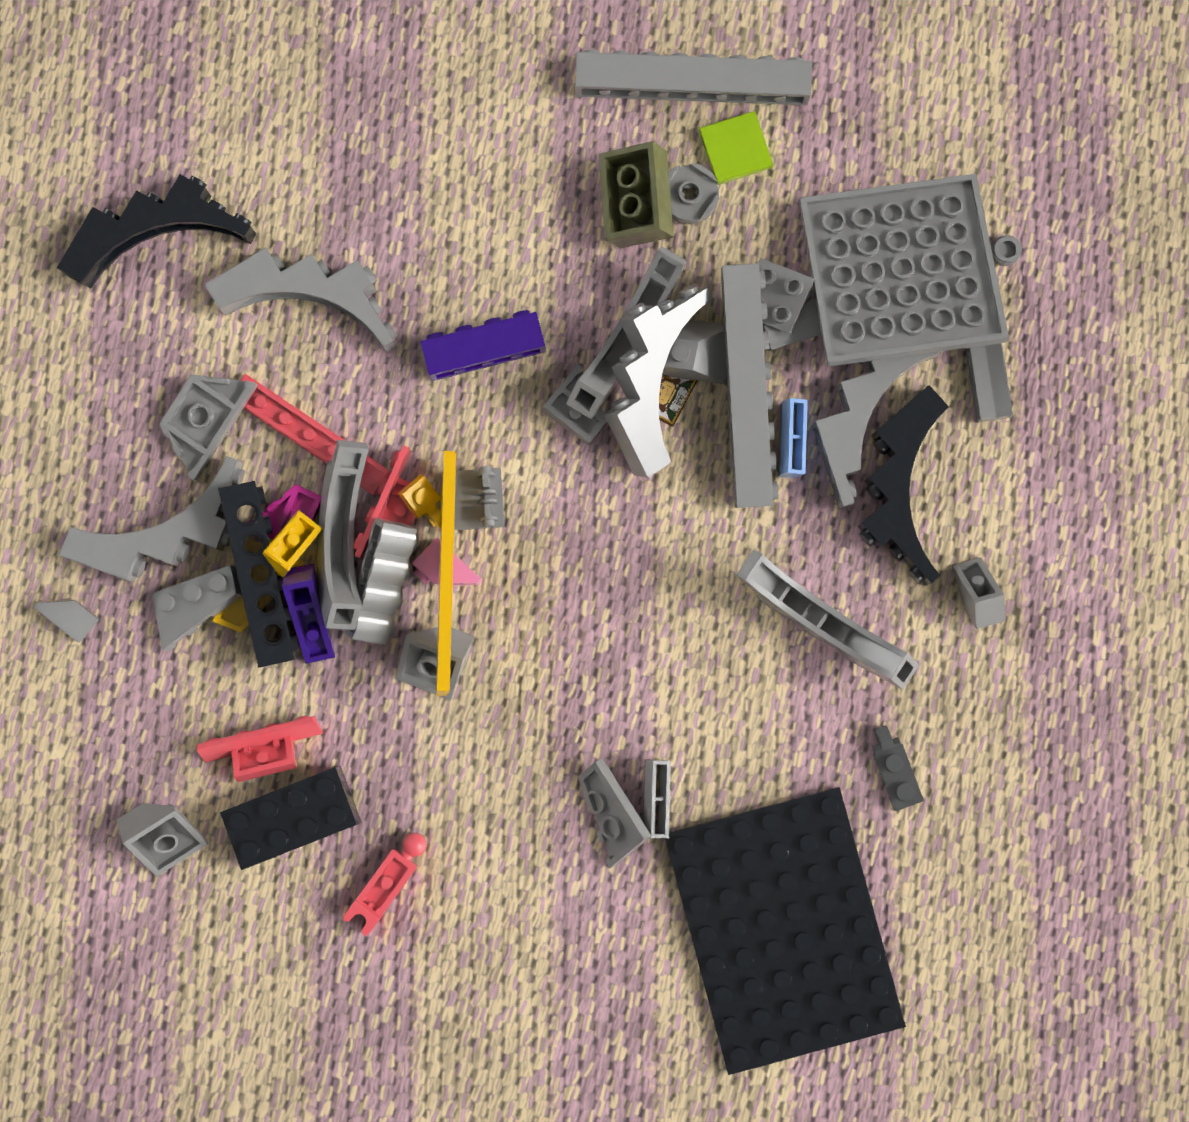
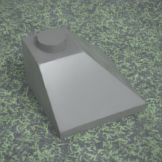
[664,320,727,384]
[395,627,475,700]
[116,803,209,876]

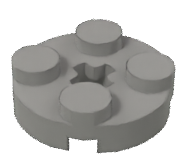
[669,164,719,225]

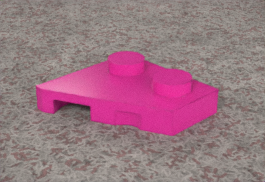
[247,484,321,540]

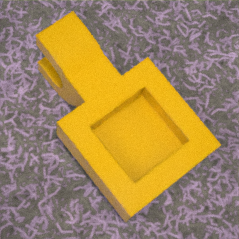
[398,475,441,529]

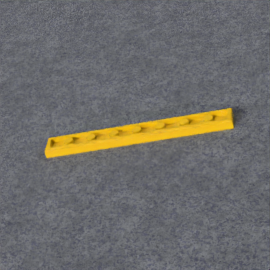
[436,451,456,696]

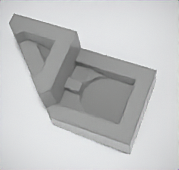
[34,598,99,643]

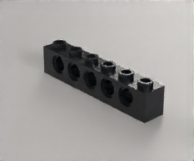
[218,481,299,668]

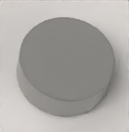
[991,235,1022,266]

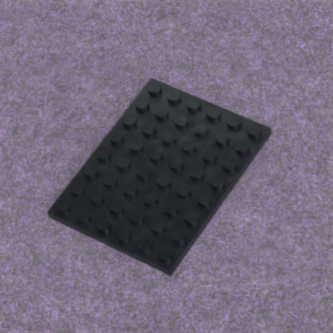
[665,787,906,1075]

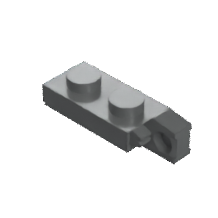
[872,725,924,811]

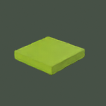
[699,111,773,185]

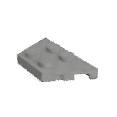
[159,374,258,480]

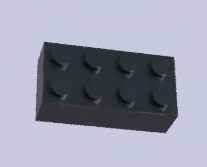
[220,766,362,870]

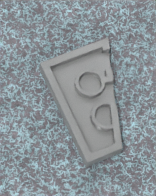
[152,565,242,652]
[578,759,651,869]

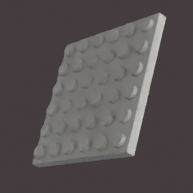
[799,174,1009,367]

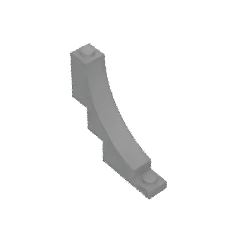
[812,351,943,510]

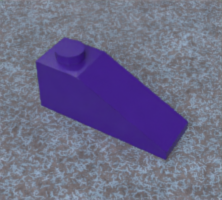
[282,563,335,664]

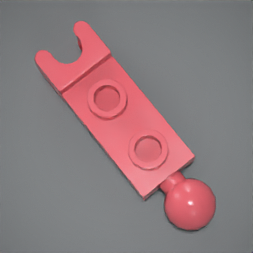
[343,833,427,936]

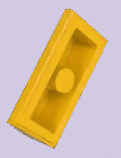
[262,510,323,577]

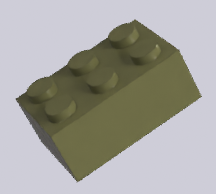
[599,141,674,248]

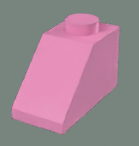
[412,537,482,586]

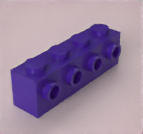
[420,310,546,381]

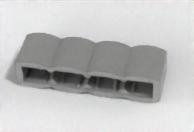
[345,518,418,645]

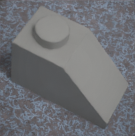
[952,557,1005,629]

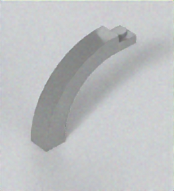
[566,246,687,419]
[317,440,369,630]

